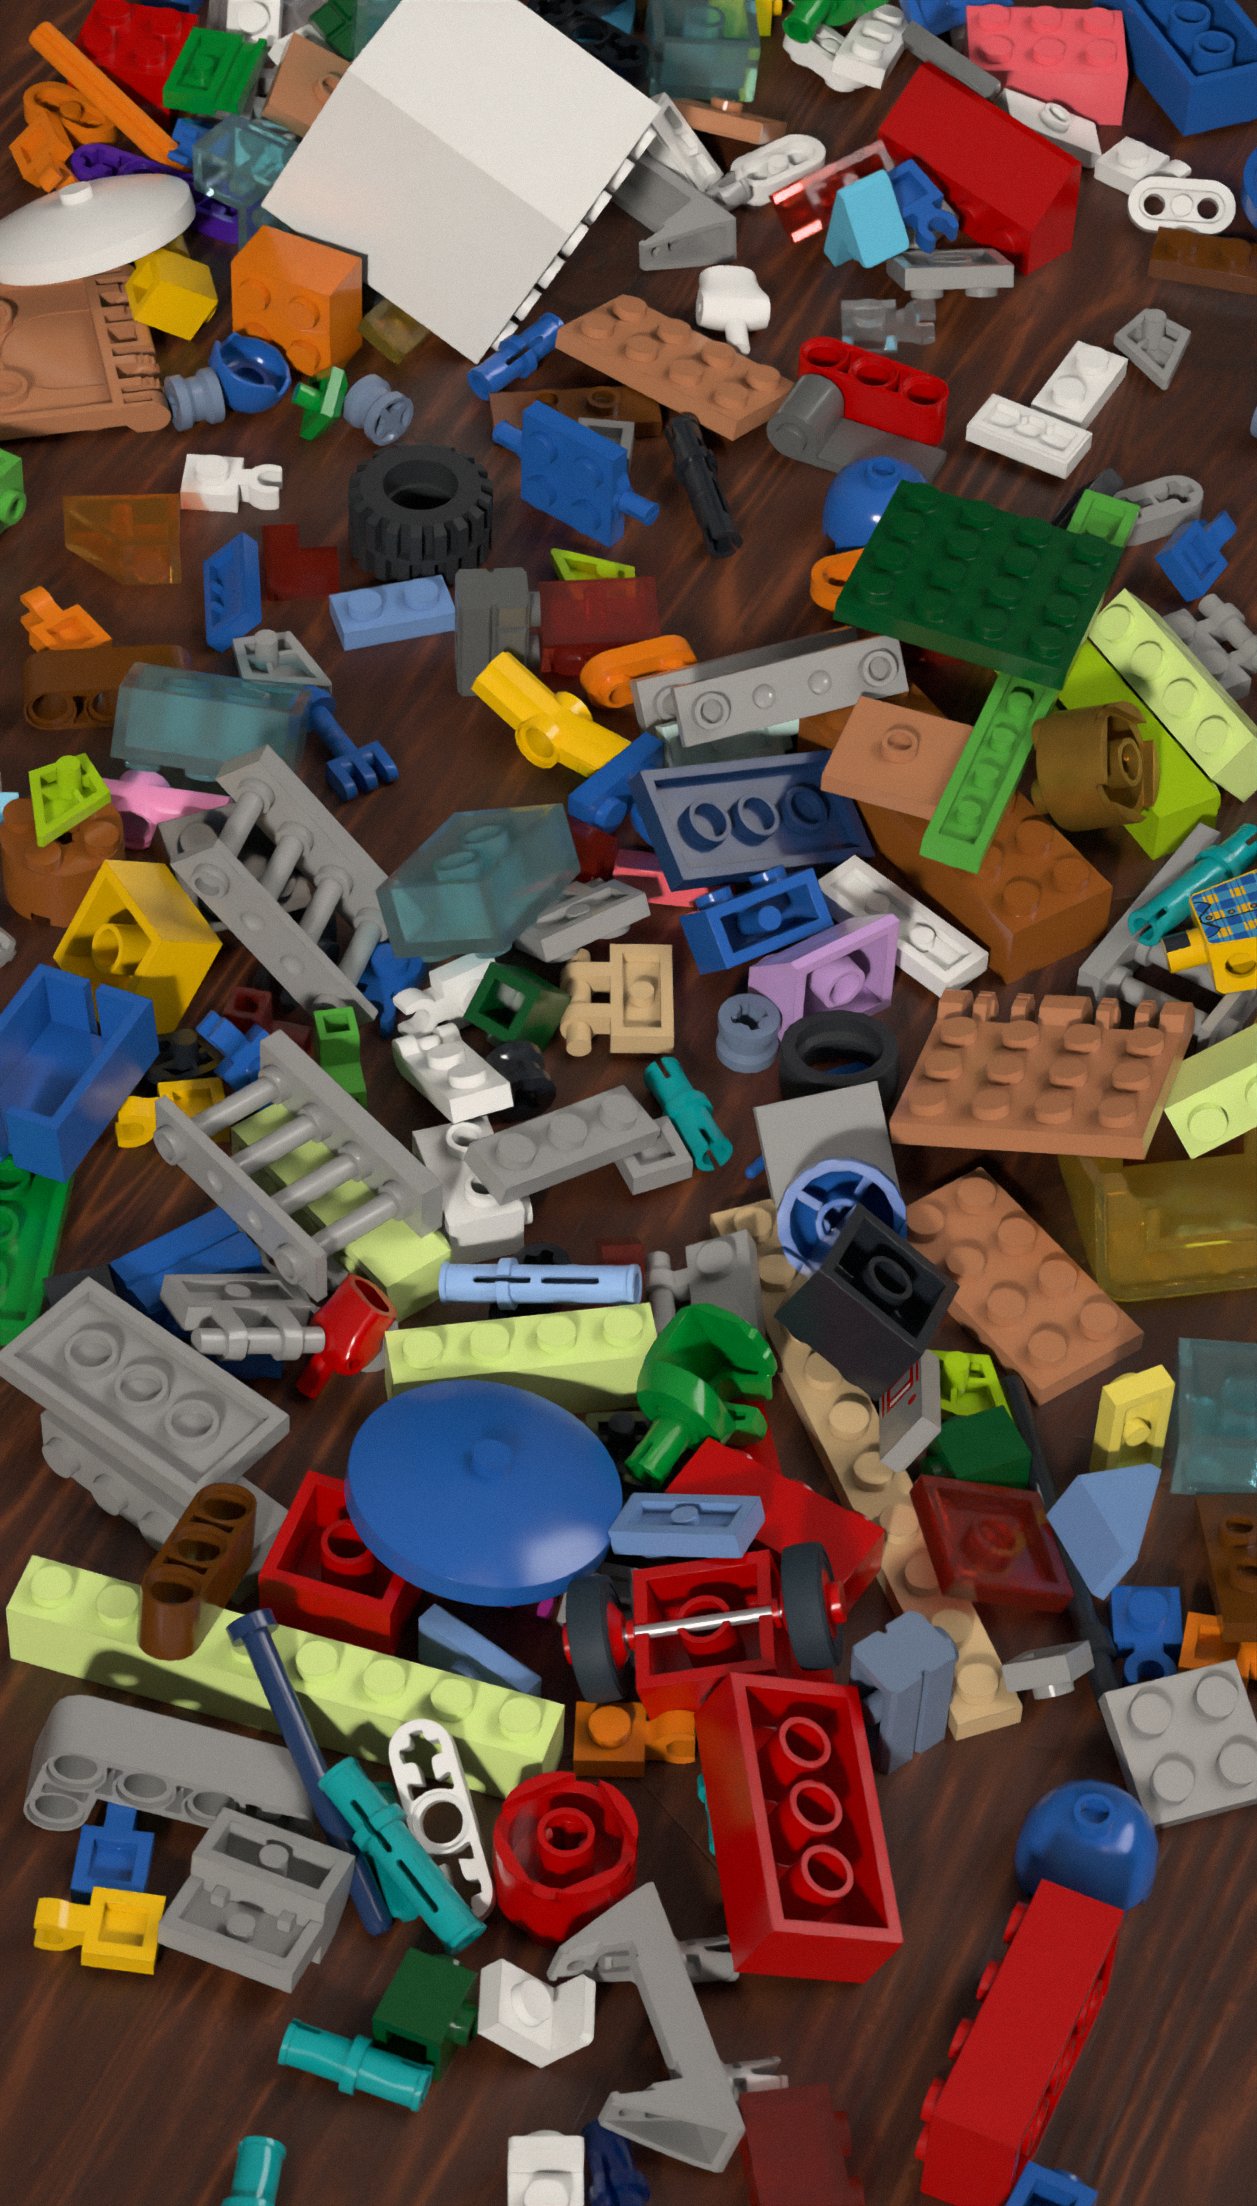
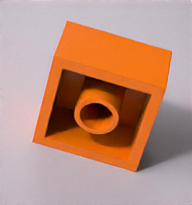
[231,224,362,376]

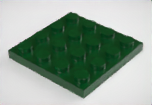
[833,479,1124,691]

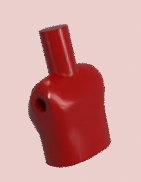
[294,1274,398,1398]

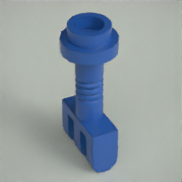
[289,685,399,802]

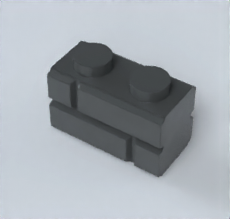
[454,567,541,697]

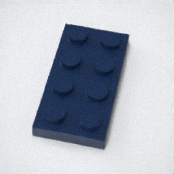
[627,749,875,892]

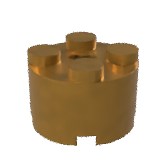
[1031,701,1159,832]

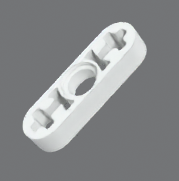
[388,1719,496,1921]

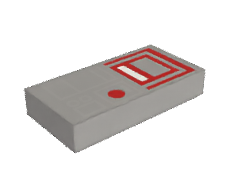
[879,1349,941,1474]

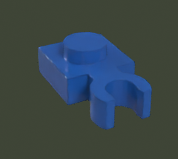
[886,159,959,254]
[356,941,428,1039]
[1108,1586,1183,1688]

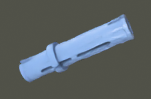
[438,1258,642,1310]

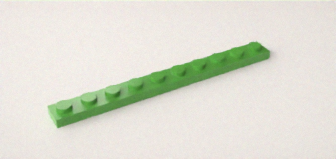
[919,489,1141,874]

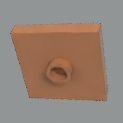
[260,32,352,138]
[671,97,787,144]
[820,695,974,821]

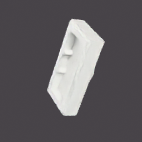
[995,88,1102,169]
[647,92,723,192]
[965,394,1093,479]

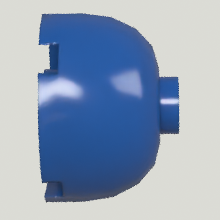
[822,456,929,554]
[777,1156,907,1272]
[1013,1779,1159,1919]

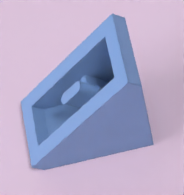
[1046,1463,1162,1600]

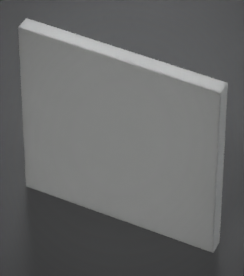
[753,1081,901,1209]

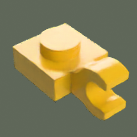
[115,1077,231,1148]
[34,1886,166,1975]

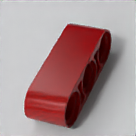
[797,336,949,447]

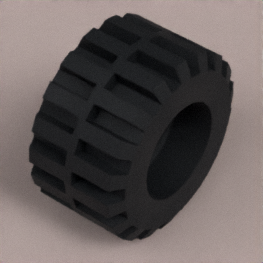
[348,441,493,586]

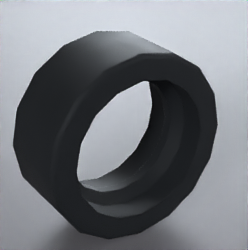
[779,1010,900,1109]

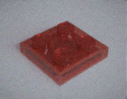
[909,1474,1074,1613]

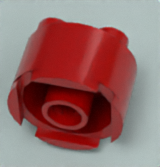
[492,1771,639,1947]

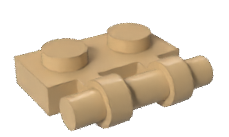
[560,944,674,1057]

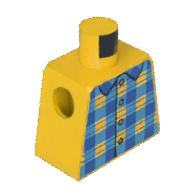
[1161,869,1257,994]

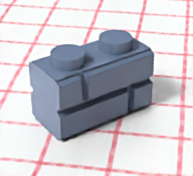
[848,1610,959,1775]

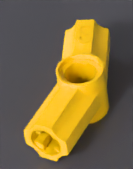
[471,652,632,778]

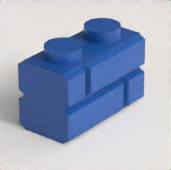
[108,1207,262,1340]

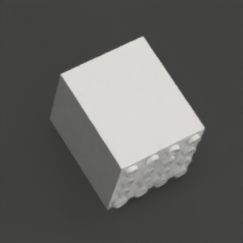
[261,0,661,364]

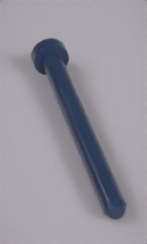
[226,1608,392,1937]

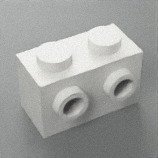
[412,1115,533,1264]

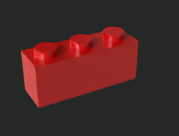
[664,1437,885,1613]

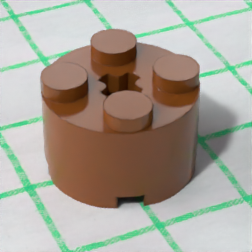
[0,795,126,928]

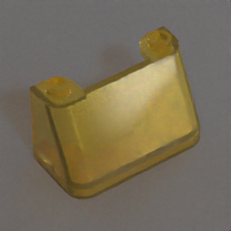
[1057,1127,1257,1302]

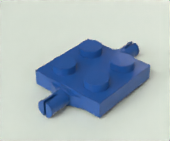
[492,400,660,548]

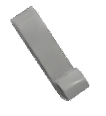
[23,1695,316,1839]

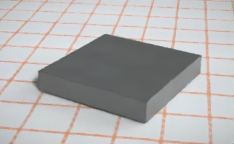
[901,20,1002,103]

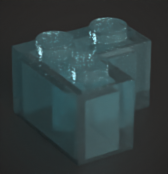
[192,113,299,252]

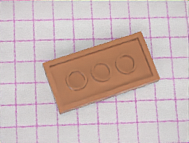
[555,294,794,441]
[905,1167,1144,1407]

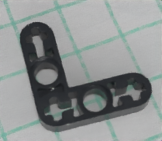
[526,0,650,88]

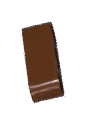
[21,644,197,731]
[137,1482,257,1661]

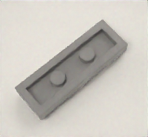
[464,1085,661,1206]

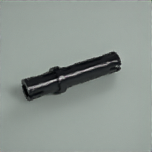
[664,415,742,559]

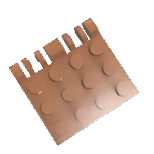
[0,263,171,440]
[889,989,1194,1160]

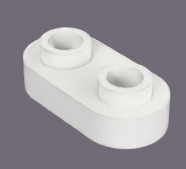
[783,23,866,92]
[731,134,826,206]
[1127,176,1236,236]

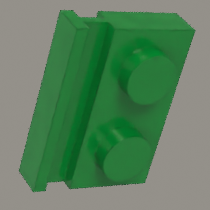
[163,27,267,120]

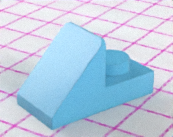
[824,169,909,268]

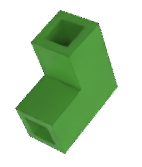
[313,1006,367,1111]

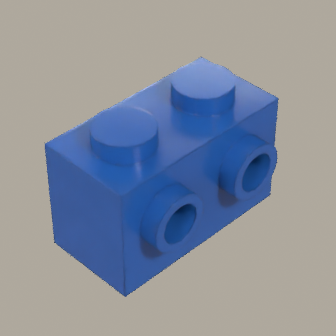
[678,864,834,975]

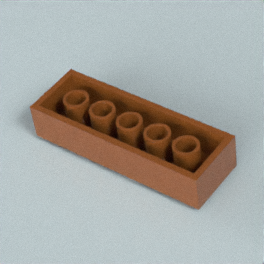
[797,676,1113,985]

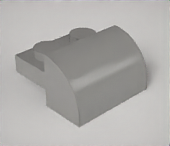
[157,1807,356,1994]

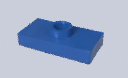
[203,532,262,653]

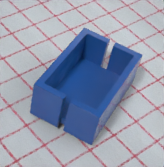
[0,963,160,1184]

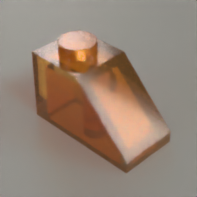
[63,494,182,585]

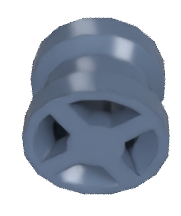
[164,367,225,431]
[342,374,413,446]
[716,993,781,1073]

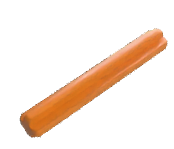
[29,21,195,173]

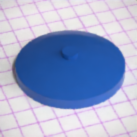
[344,1380,622,1606]

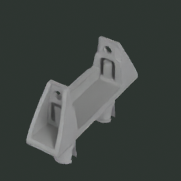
[603,148,751,271]
[547,1882,788,2173]

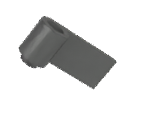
[766,374,947,484]

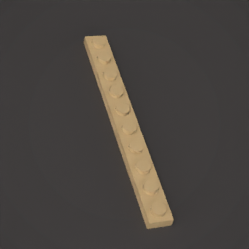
[709,1199,1023,1741]

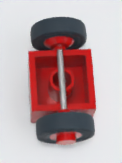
[562,1542,848,1720]

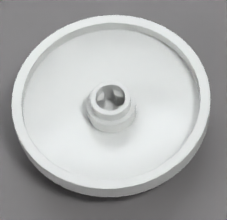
[0,174,196,286]

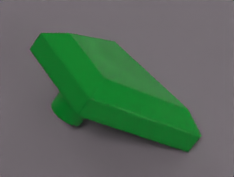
[291,366,348,440]

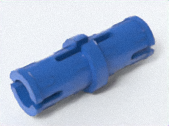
[467,312,565,401]

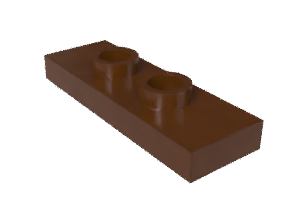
[489,386,662,445]
[1193,1494,1257,1643]

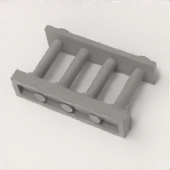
[629,626,909,748]
[169,744,424,1026]
[1075,823,1257,1054]
[153,1029,443,1302]

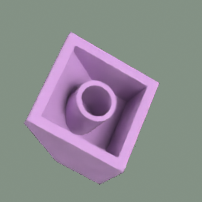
[748,913,900,1045]

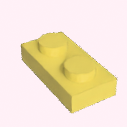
[1089,1364,1175,1473]

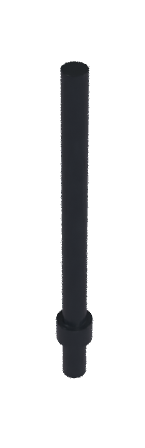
[999,1375,1121,1712]

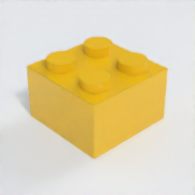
[53,859,223,1035]

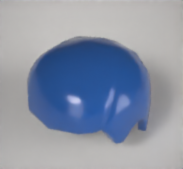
[208,332,292,414]

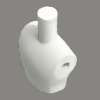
[696,265,770,357]

